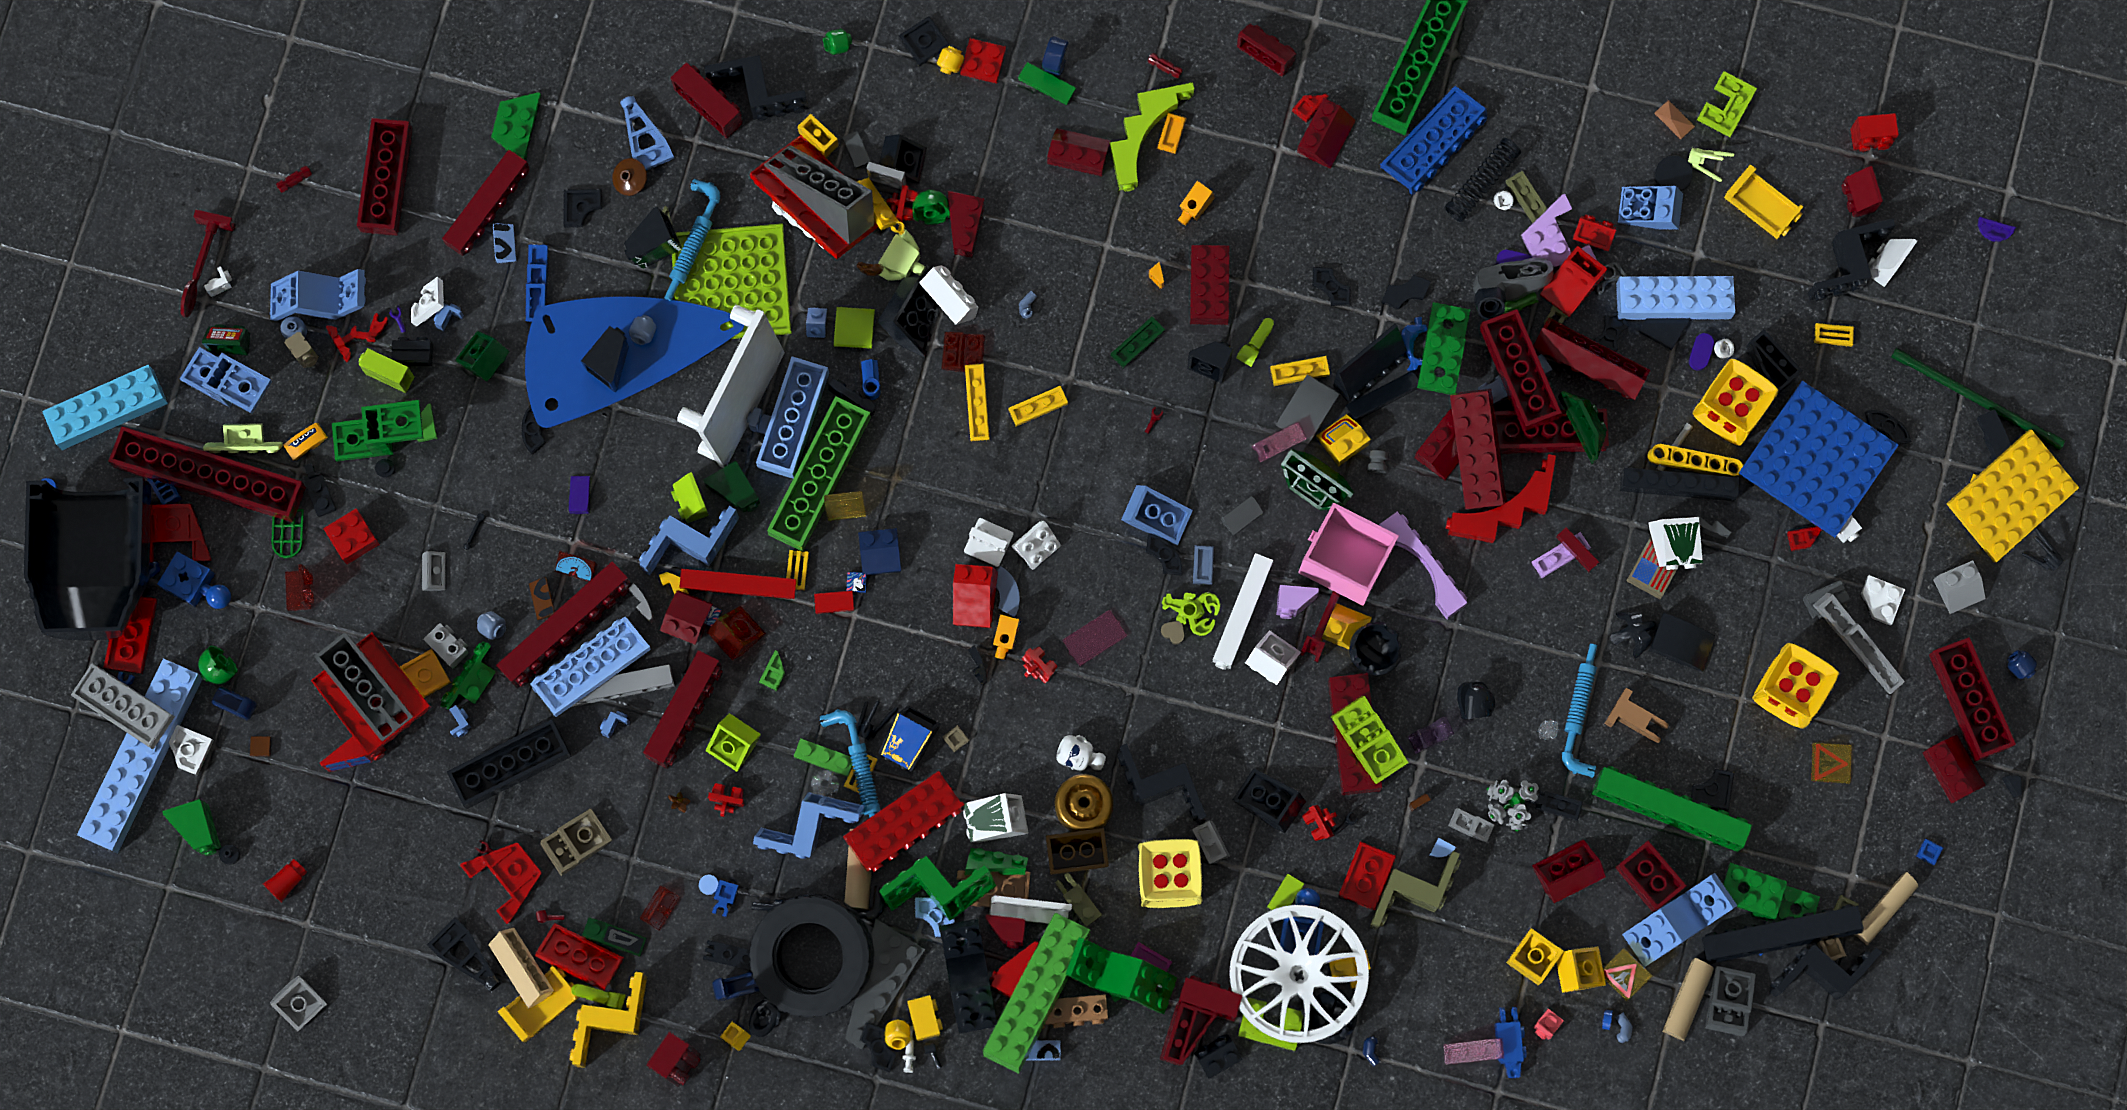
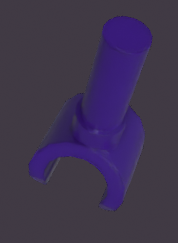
[390,306,406,333]

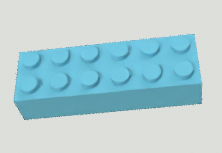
[42,365,168,450]

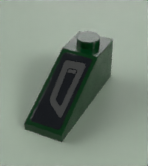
[582,917,647,957]

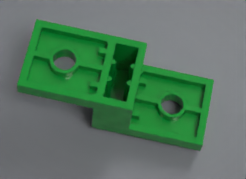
[1417,302,1470,395]
[1723,863,1820,922]

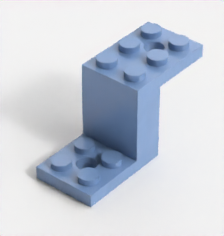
[270,269,366,321]
[180,347,272,414]
[639,506,739,575]
[753,792,865,859]
[1622,873,1737,967]

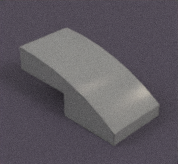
[628,583,654,624]
[1448,808,1494,842]

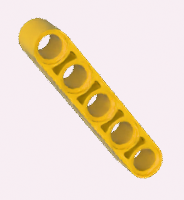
[1648,444,1743,477]

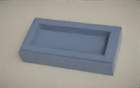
[1193,545,1214,585]

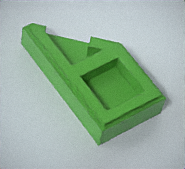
[417,404,437,442]
[759,650,785,691]

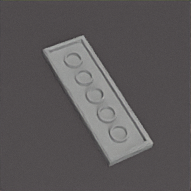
[71,663,175,749]

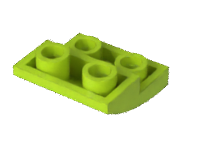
[834,307,875,348]

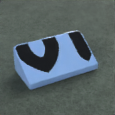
[493,223,516,263]
[1026,1040,1061,1061]

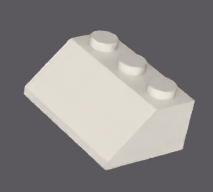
[919,265,978,325]

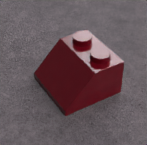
[1842,166,1883,218]
[660,590,713,645]
[986,914,1026,949]

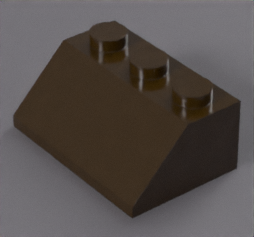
[1046,828,1109,874]

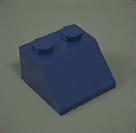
[858,528,901,575]

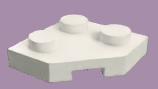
[411,277,444,326]
[1861,575,1905,626]
[169,725,214,776]

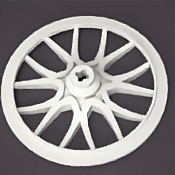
[1230,905,1369,1043]

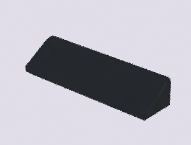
[1345,371,1419,421]

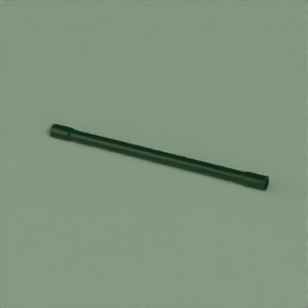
[1891,347,2066,450]

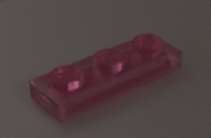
[1443,1038,1504,1065]

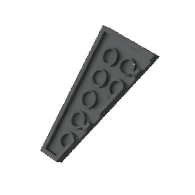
[845,919,925,1050]

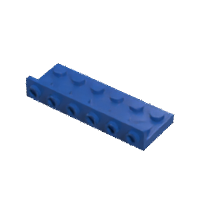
[1380,86,1487,195]

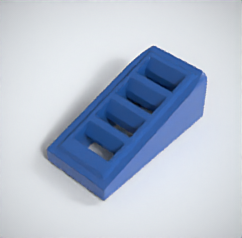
[147,478,182,505]

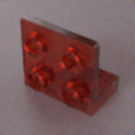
[285,564,314,611]

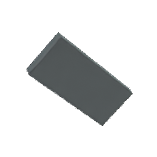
[842,131,871,169]

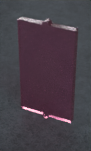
[1062,610,1127,667]

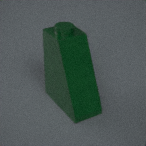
[703,461,760,512]

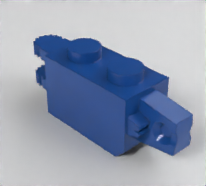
[1494,1007,1526,1078]

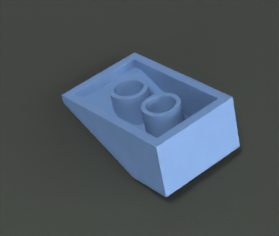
[1121,485,1193,545]

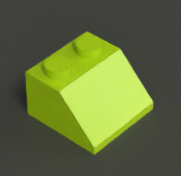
[671,472,709,524]
[705,713,761,772]

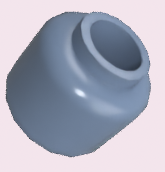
[629,315,656,345]
[280,316,307,339]
[477,611,506,640]

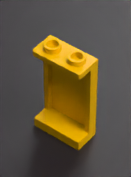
[1724,165,1803,239]
[497,966,579,1043]

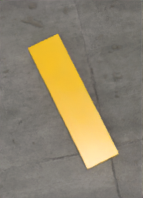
[965,364,989,441]

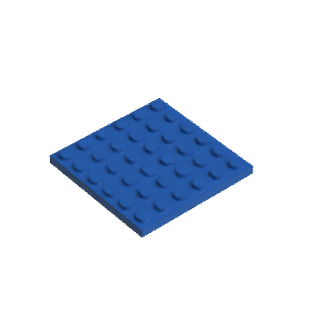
[1739,381,1898,538]

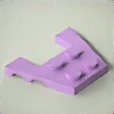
[1521,194,1597,267]

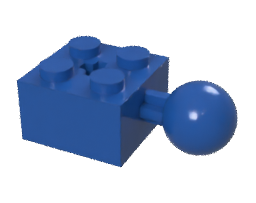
[157,552,231,609]
[1279,888,1324,956]

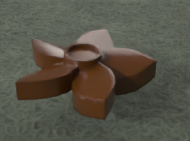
[668,792,691,813]

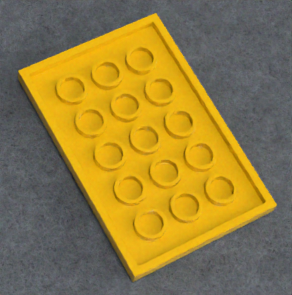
[1946,429,2079,562]

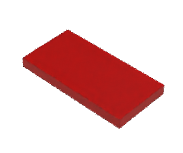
[103,597,158,674]
[535,923,624,991]

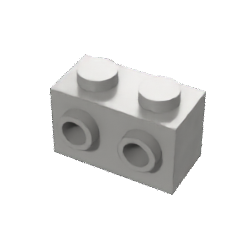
[423,623,469,669]

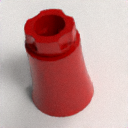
[263,859,307,903]

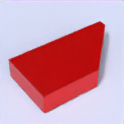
[1292,94,1329,122]

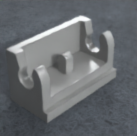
[1192,820,1230,864]

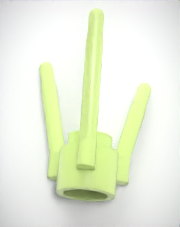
[1688,148,1734,182]

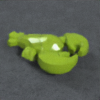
[1162,592,1220,636]

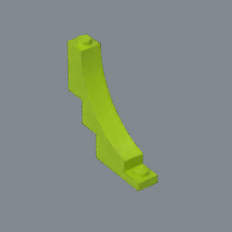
[1110,83,1194,192]

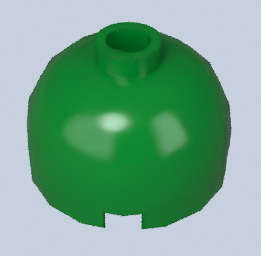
[912,189,950,225]
[198,645,238,684]

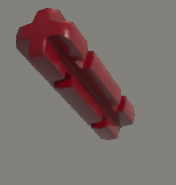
[1148,53,1183,78]
[276,166,312,193]

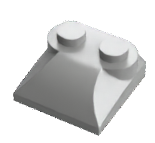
[270,976,327,1031]

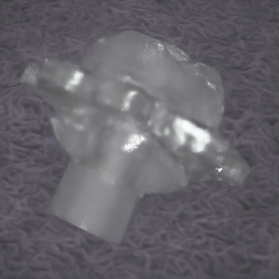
[1538,719,1559,740]

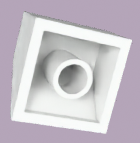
[1245,630,1301,685]

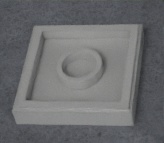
[867,162,906,190]

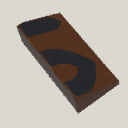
[529,577,555,620]

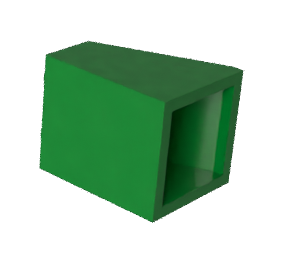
[162,799,221,856]

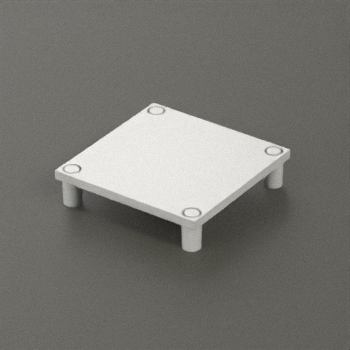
[677,304,785,468]

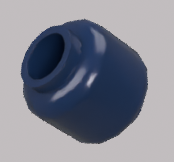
[2008,650,2037,679]

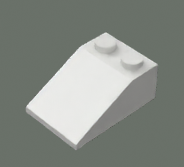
[1868,239,1917,287]

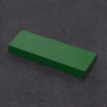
[1018,62,1076,105]

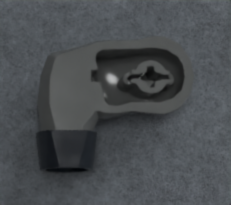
[1473,257,1554,320]

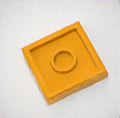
[400,649,451,698]

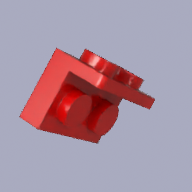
[1573,214,1616,251]

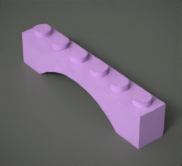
[1379,511,1467,619]

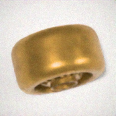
[1055,774,1113,832]

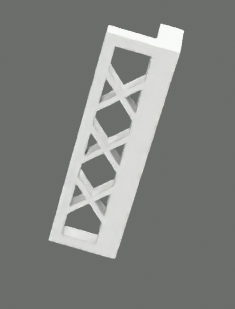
[989,896,1072,924]

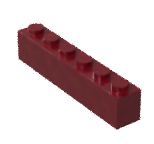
[442,150,529,256]

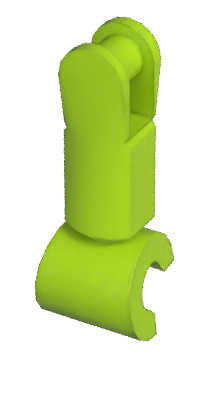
[1236,318,1274,367]
[571,984,626,1010]

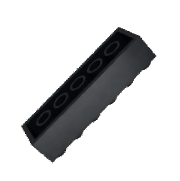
[447,719,572,809]

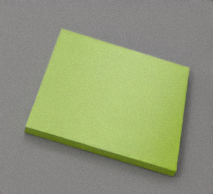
[672,224,792,339]

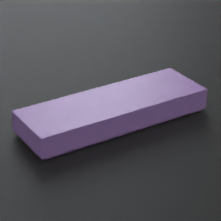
[1532,532,1591,578]

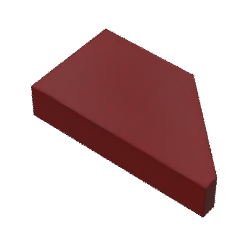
[1787,526,1822,551]

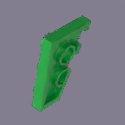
[965,848,1028,875]

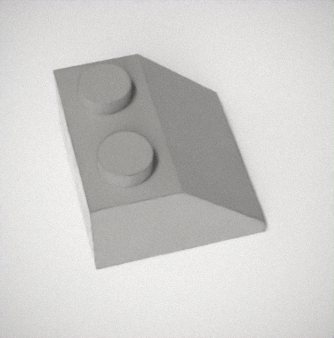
[1933,560,1986,614]

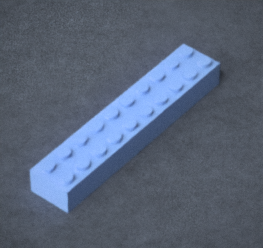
[77,659,202,853]

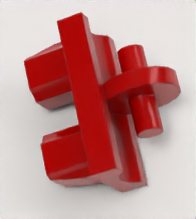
[886,185,918,223]
[1022,647,1057,684]
[708,783,745,817]
[1302,805,1337,841]

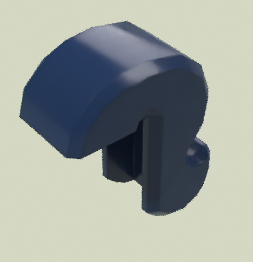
[1042,36,1069,75]
[211,687,257,720]
[712,972,760,1001]

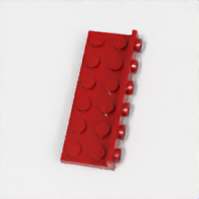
[843,771,965,872]

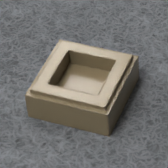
[942,725,970,753]

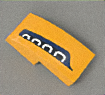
[283,423,328,460]

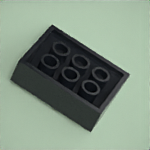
[1333,324,1407,402]

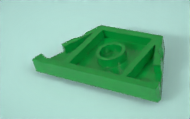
[491,92,541,160]

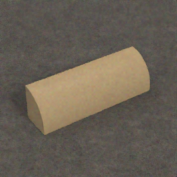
[845,829,872,910]
[1855,872,1918,945]
[489,928,554,1008]
[1662,958,1714,1041]

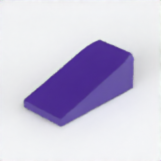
[569,476,590,514]

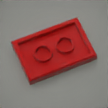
[1338,841,1396,911]

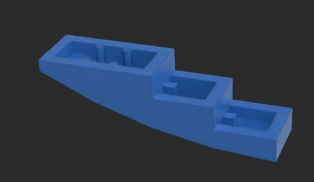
[526,244,548,322]

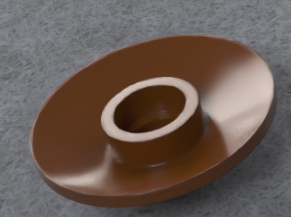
[612,158,647,196]

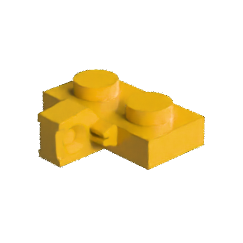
[1328,950,1371,989]

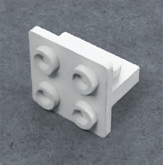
[964,518,1013,567]
[1012,521,1061,570]

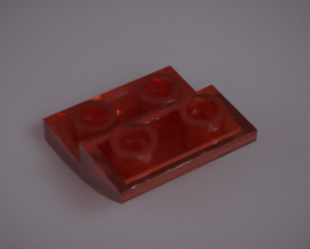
[941,332,985,372]

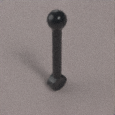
[463,513,485,550]

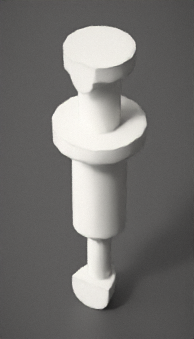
[903,1026,916,1073]

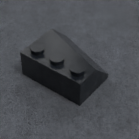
[878,277,940,357]

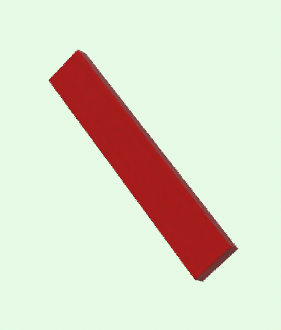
[679,569,797,599]

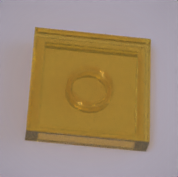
[824,491,866,521]

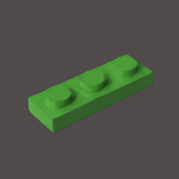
[794,738,853,777]

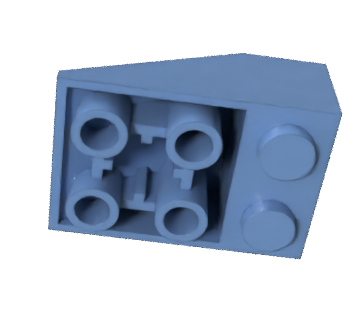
[1618,186,1683,229]

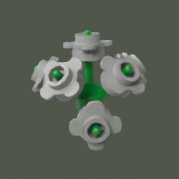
[1487,780,1539,832]

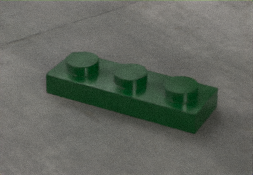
[1111,317,1165,369]

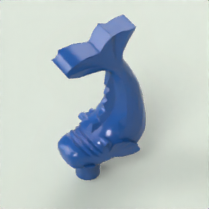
[1401,317,1428,371]

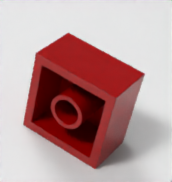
[1851,113,1899,152]
[323,508,380,565]

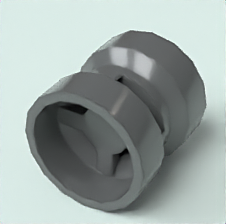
[1368,450,1389,474]

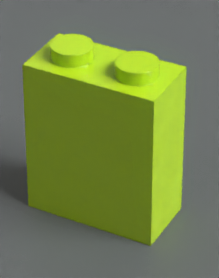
[359,348,414,393]

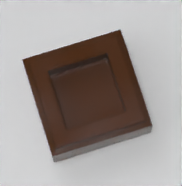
[250,736,271,757]
[1409,794,1430,812]

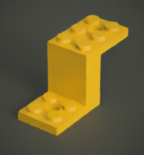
[570,972,647,1068]

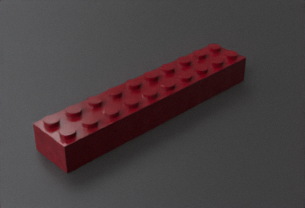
[108,426,306,522]

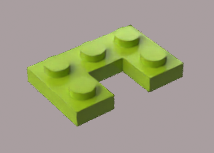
[1697,71,1757,137]
[1238,997,1303,1051]

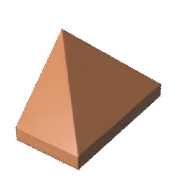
[1655,100,1695,139]

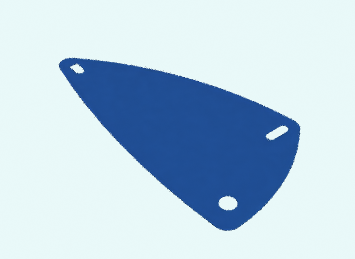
[525,297,744,428]

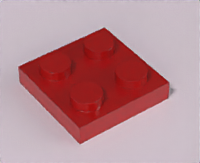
[960,38,1006,84]

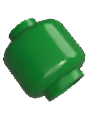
[823,28,852,55]

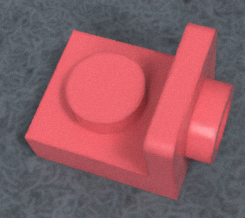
[1533,1009,1564,1040]

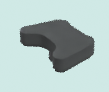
[1595,262,1628,295]

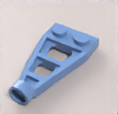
[620,96,674,171]

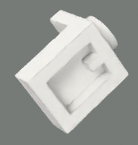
[204,266,232,297]

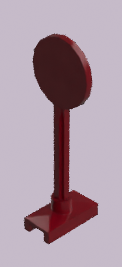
[180,209,235,318]
[1300,591,1340,662]

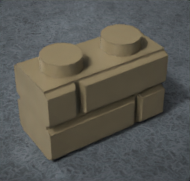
[284,332,319,368]

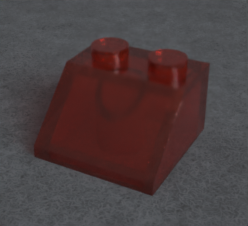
[707,606,766,660]

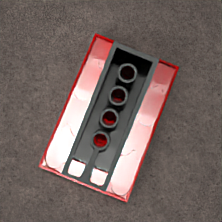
[750,135,878,259]
[311,632,431,757]

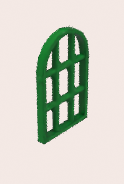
[271,509,304,559]

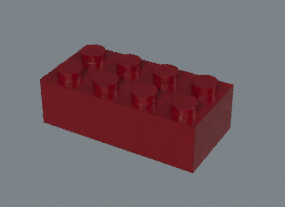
[670,62,743,139]
[1190,245,1229,325]

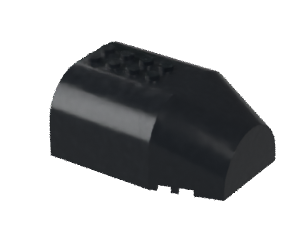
[24,477,151,640]

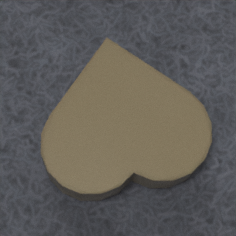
[1161,621,1184,644]

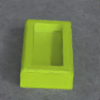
[1267,874,1304,910]

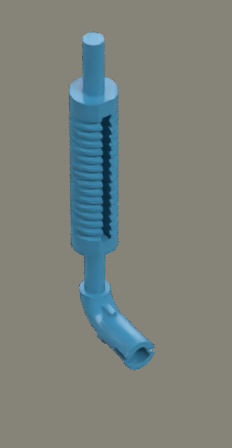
[664,179,720,301]
[1562,644,1597,778]
[820,709,881,818]

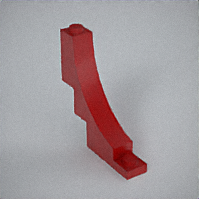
[1445,454,1556,543]

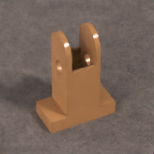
[1604,688,1669,743]

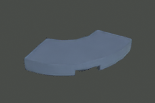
[996,566,1020,618]

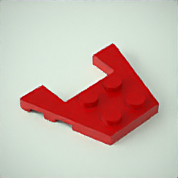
[150,504,211,563]
[460,842,542,925]

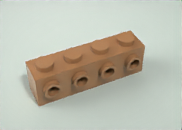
[1042,995,1108,1029]

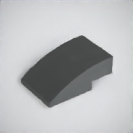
[1276,374,1340,444]
[1705,966,1756,1037]

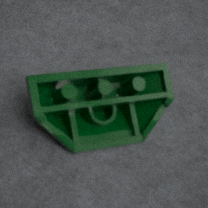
[1558,391,1607,465]
[1281,449,1354,510]

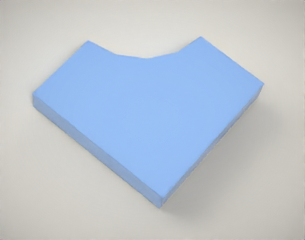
[915,897,955,937]

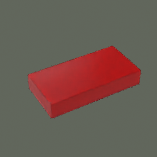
[814,591,854,614]

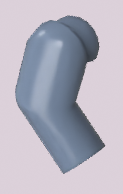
[1019,291,1037,318]
[1615,1012,1633,1043]

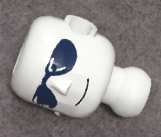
[1056,735,1106,771]

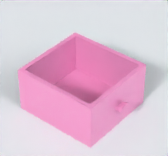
[1298,502,1399,606]

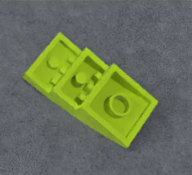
[1331,696,1408,784]

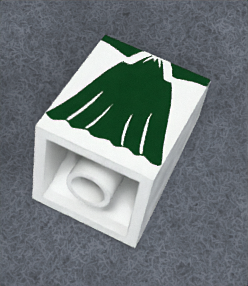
[1649,517,1703,570]
[963,793,1028,843]

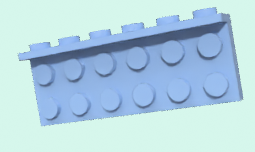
[530,616,651,717]

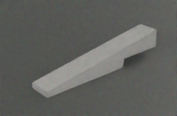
[1813,593,1905,694]

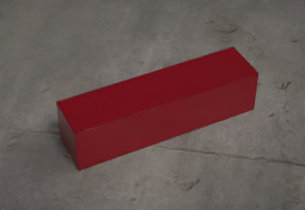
[1556,527,1599,572]

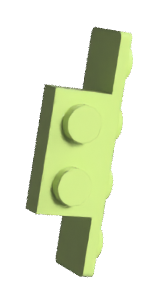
[203,424,283,453]

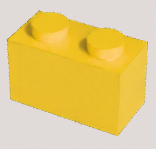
[797,114,839,158]
[907,995,943,1041]

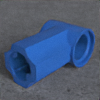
[861,359,881,400]

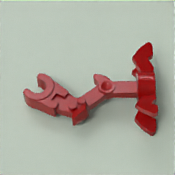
[326,313,388,362]

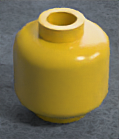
[937,46,964,75]
[885,1020,910,1049]

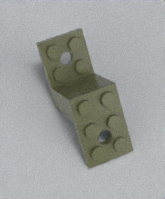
[1369,851,1461,930]

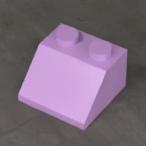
[1276,585,1319,619]

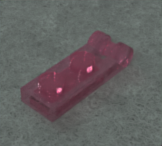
[1251,422,1307,462]

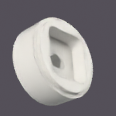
[1494,191,1514,210]
[1714,339,1734,358]

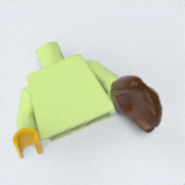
[857,221,926,281]

